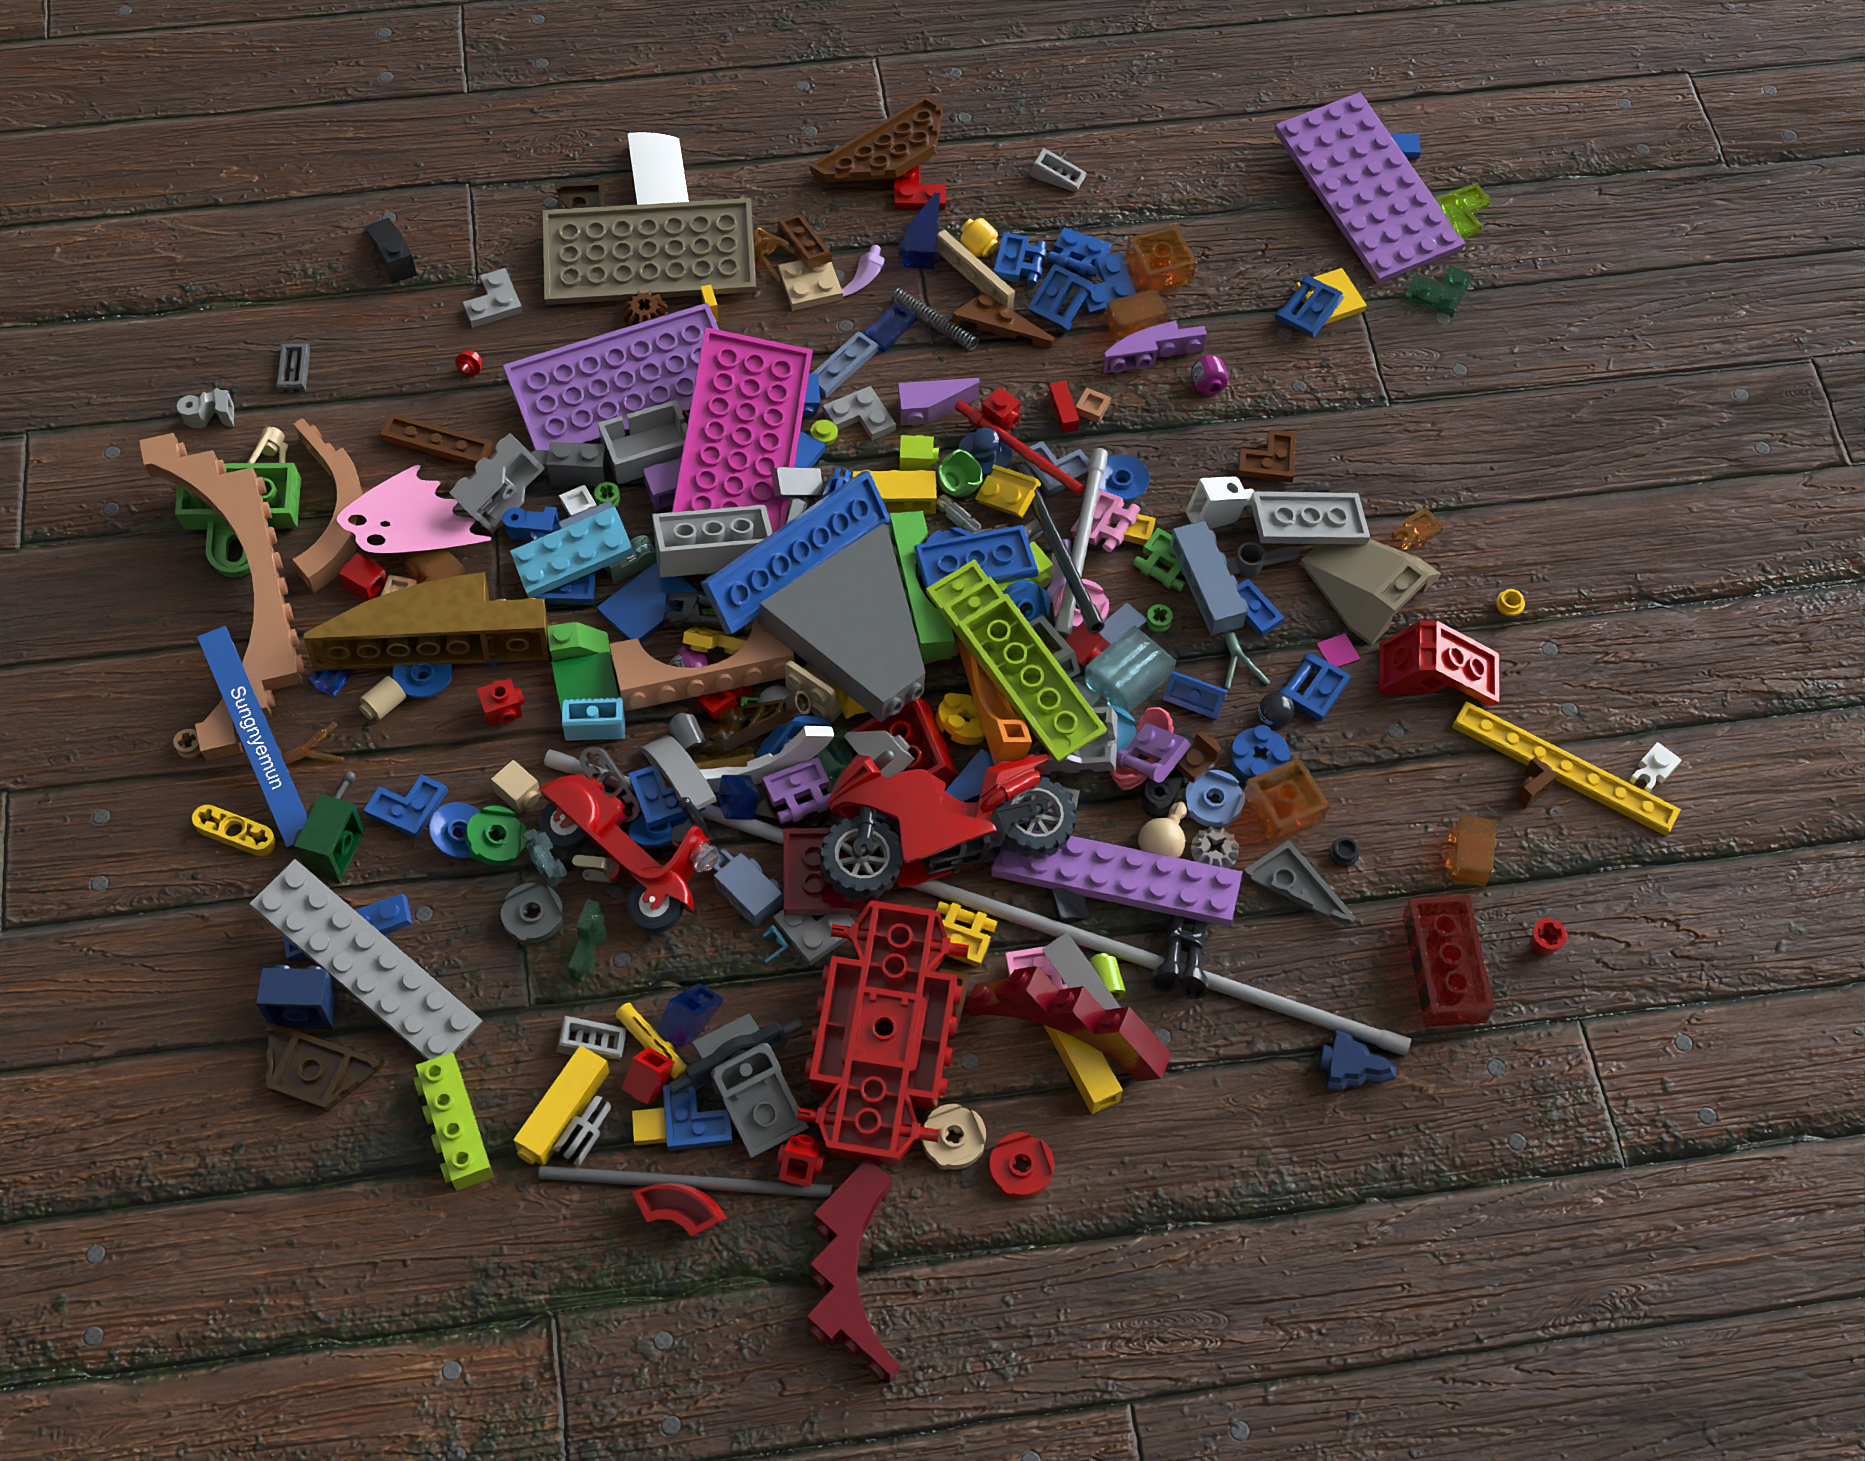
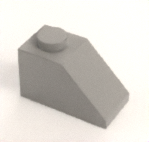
[844,731,915,778]

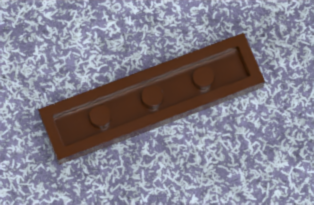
[380,413,494,467]

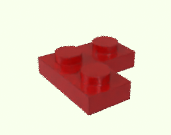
[894,164,946,210]

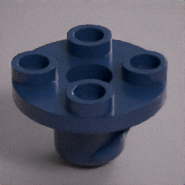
[958,428,1012,478]

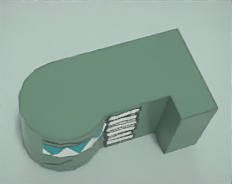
[604,535,657,584]

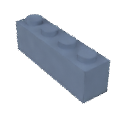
[1170,521,1248,635]

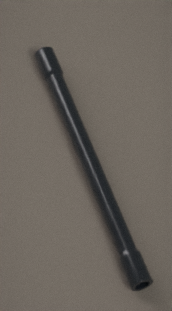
[1014,463,1105,634]

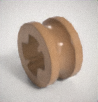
[173,729,201,759]

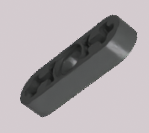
[579,747,642,823]

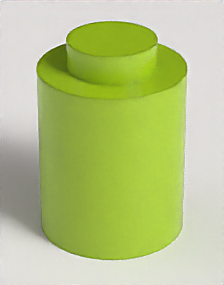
[1089,953,1126,1000]

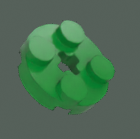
[465,806,527,866]

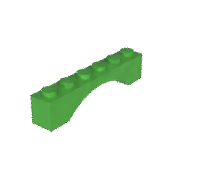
[886,511,955,661]

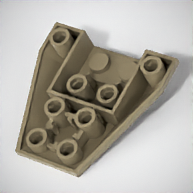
[1300,539,1441,646]

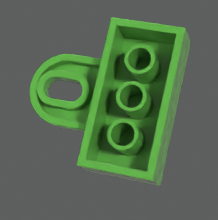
[175,463,301,577]

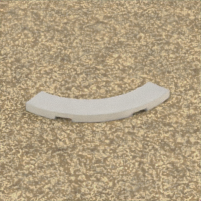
[700,726,834,793]

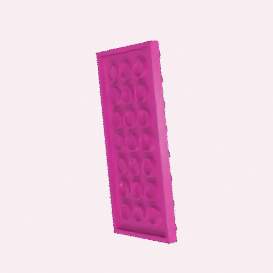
[672,327,813,533]

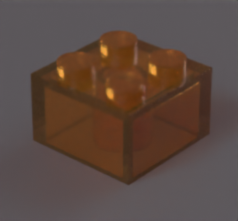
[1125,224,1197,296]
[1244,757,1330,844]

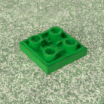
[552,651,619,713]

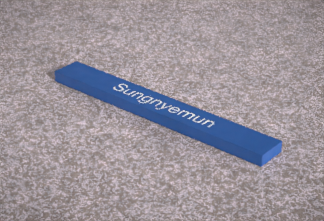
[197,626,307,849]

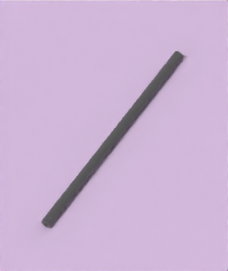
[539,1166,832,1198]

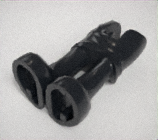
[663,591,745,638]
[1150,915,1209,999]

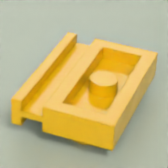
[975,464,1041,518]

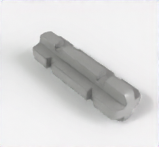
[936,494,981,534]

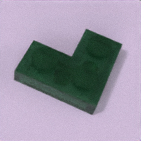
[1405,266,1474,317]
[568,900,607,983]

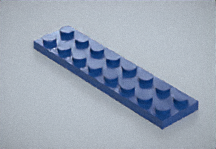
[701,471,889,634]

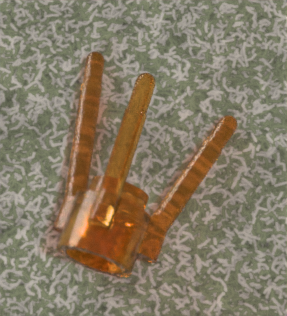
[753,228,800,282]

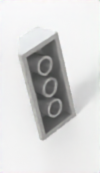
[652,505,772,577]

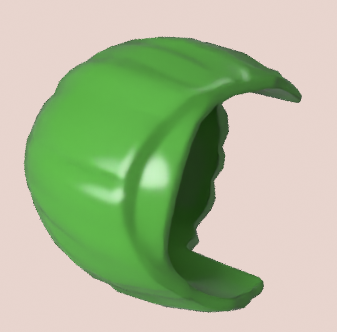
[936,449,983,497]

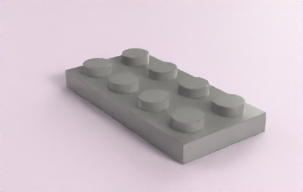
[1250,492,1370,544]

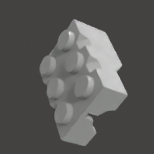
[449,433,545,533]
[1027,707,1118,775]

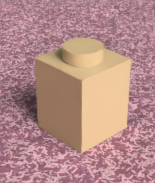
[491,760,541,814]

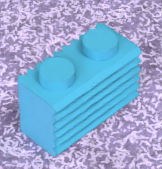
[562,697,625,741]

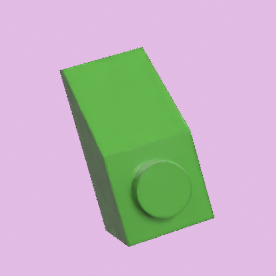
[547,622,612,662]

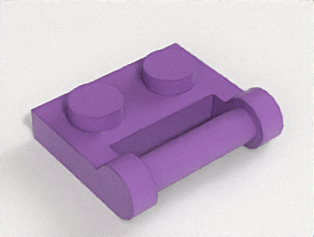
[1116,723,1191,783]

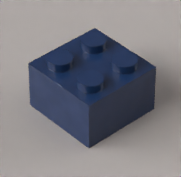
[256,965,339,1030]

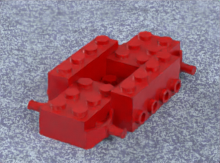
[797,901,969,1166]

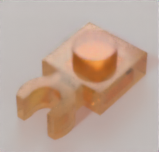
[1391,507,1444,550]

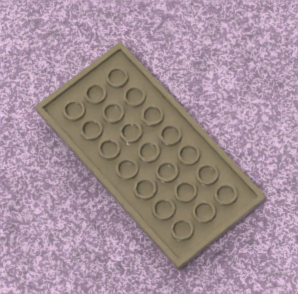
[543,198,756,305]

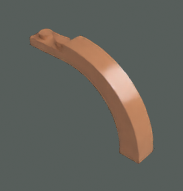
[293,418,366,593]

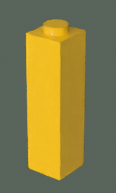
[1044,1025,1123,1114]
[513,1045,610,1166]

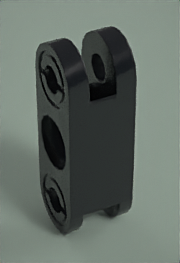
[1142,733,1195,818]

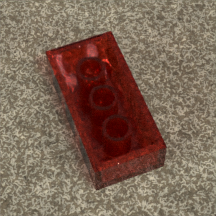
[1402,895,1495,1027]

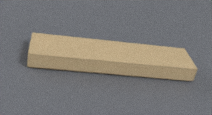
[937,230,1015,309]

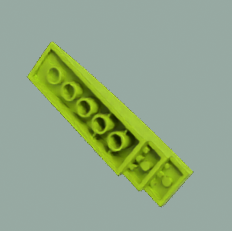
[926,559,1107,763]

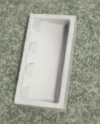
[627,132,689,205]

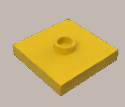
[1295,268,1367,325]

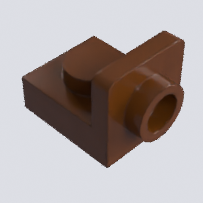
[1175,730,1222,784]
[1517,757,1557,809]

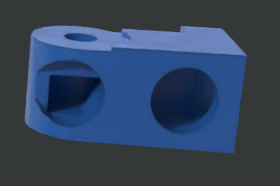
[502,506,559,542]

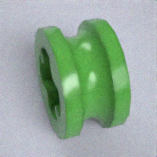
[594,482,620,508]
[1146,604,1173,633]

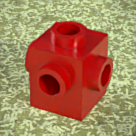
[477,678,525,727]
[777,1134,826,1187]

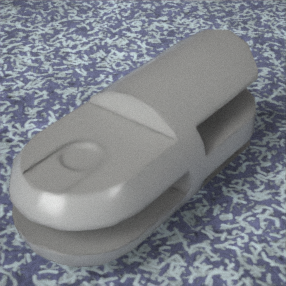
[552,1096,611,1166]

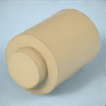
[359,676,406,721]

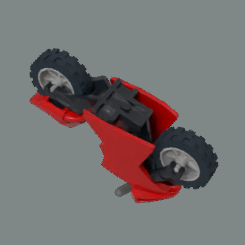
[820,750,1077,900]

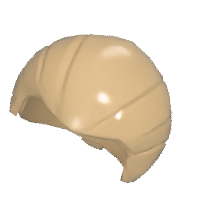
[1138,801,1187,858]

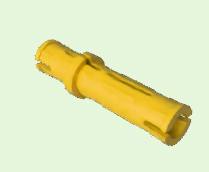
[615,1003,688,1080]

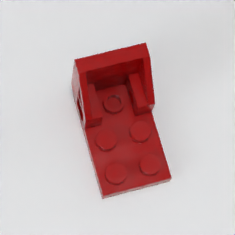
[1378,621,1499,706]

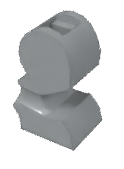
[177,388,234,428]

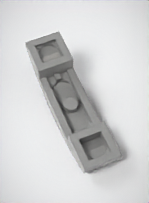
[640,735,717,810]
[1042,932,1121,1010]

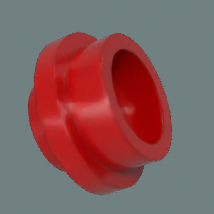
[455,350,482,376]

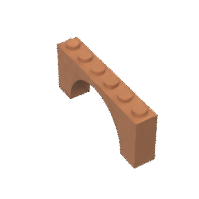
[610,615,795,711]

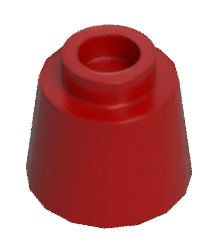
[1530,918,1567,956]

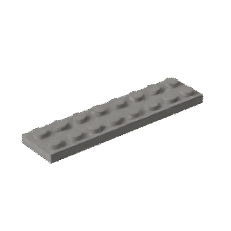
[250,859,482,1061]

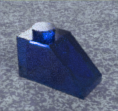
[656,983,724,1047]

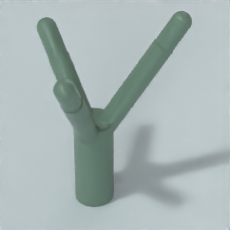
[1224,632,1270,690]

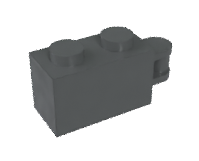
[531,442,608,486]

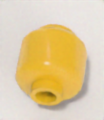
[960,218,999,257]

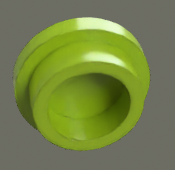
[811,420,838,446]

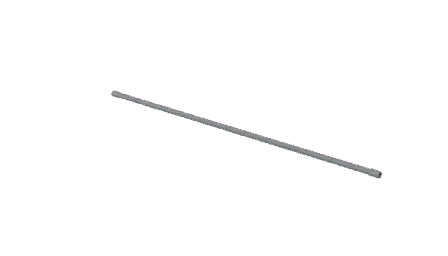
[544,749,1411,1057]

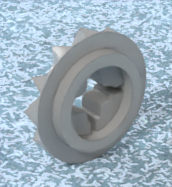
[1191,826,1239,868]

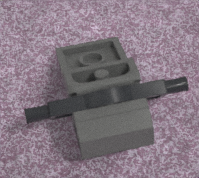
[668,1013,809,1158]

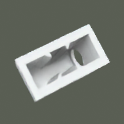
[1185,477,1254,529]

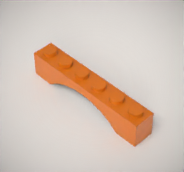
[955,634,1032,764]

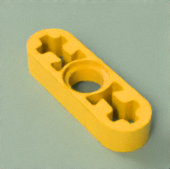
[192,805,276,856]

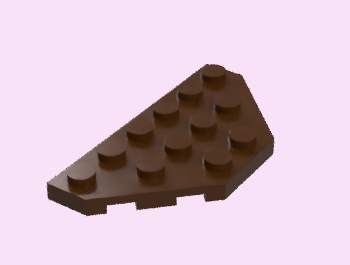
[809,96,943,183]

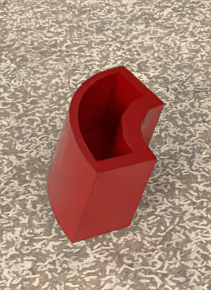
[632,1183,727,1237]

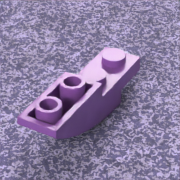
[1102,321,1207,374]

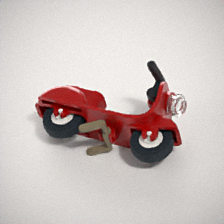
[538,775,719,933]

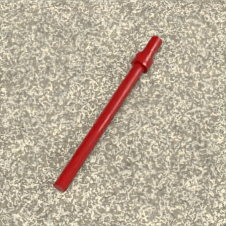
[954,400,1084,495]

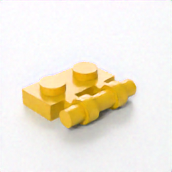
[936,901,998,968]

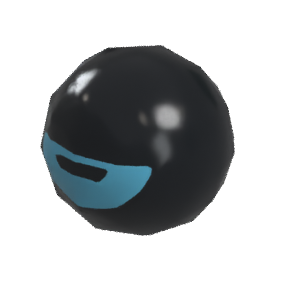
[1258,692,1295,729]

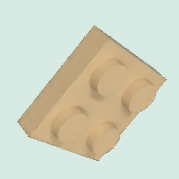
[778,260,843,311]

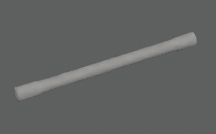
[1054,448,1108,640]

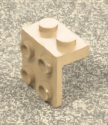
[785,661,843,724]

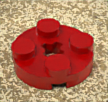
[989,1132,1054,1199]

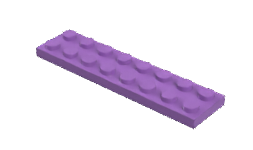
[992,830,1242,927]

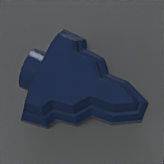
[1318,1030,1397,1091]

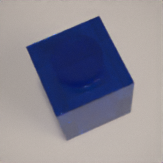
[717,775,759,820]

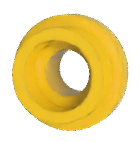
[1496,589,1525,616]

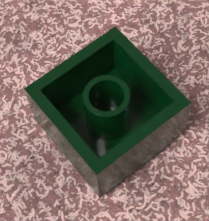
[294,794,365,883]

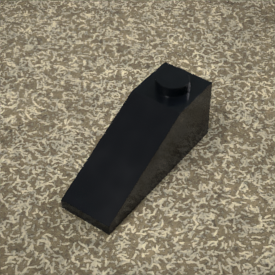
[364,218,417,284]

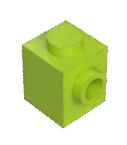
[899,435,939,471]

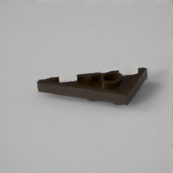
[554,180,605,209]

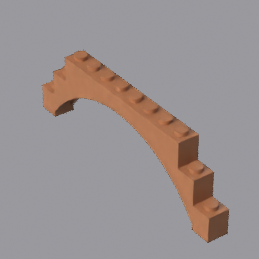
[139,433,305,761]

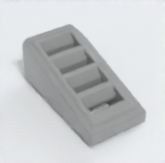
[1029,148,1087,192]
[556,1016,627,1060]

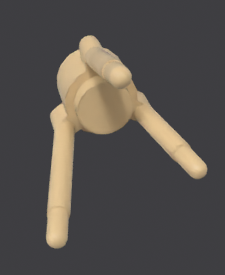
[247,427,288,463]

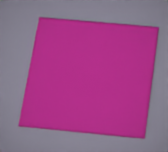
[1317,633,1360,667]

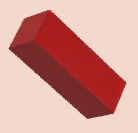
[1049,381,1079,433]

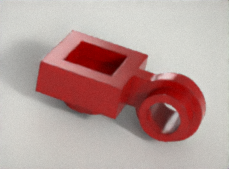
[696,685,752,720]

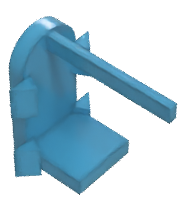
[763,925,789,963]

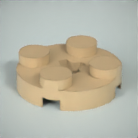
[922,1104,986,1170]

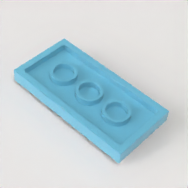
[510,506,635,598]

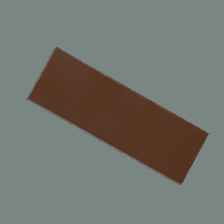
[777,214,832,269]

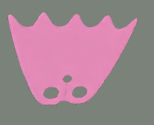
[337,465,491,553]

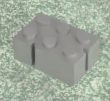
[598,400,687,484]

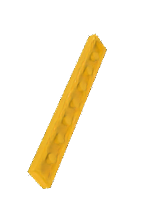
[1452,701,1681,836]

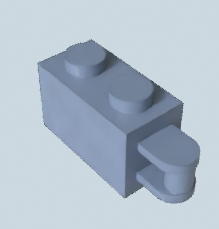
[706,849,783,928]

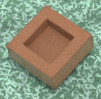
[1075,388,1111,423]

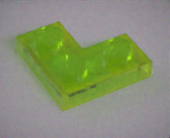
[1435,183,1490,239]

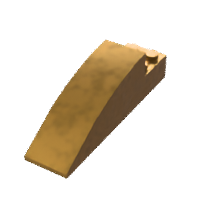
[304,572,549,671]

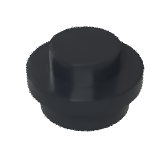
[1329,837,1360,867]

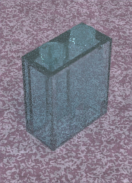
[1084,625,1176,713]

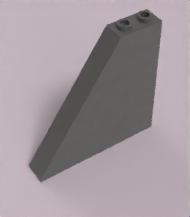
[758,524,925,722]

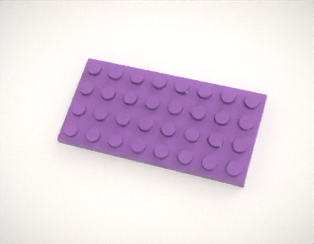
[1274,92,1466,284]
[503,303,719,450]

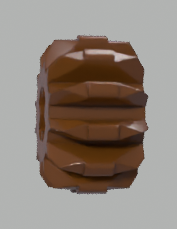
[623,290,667,326]

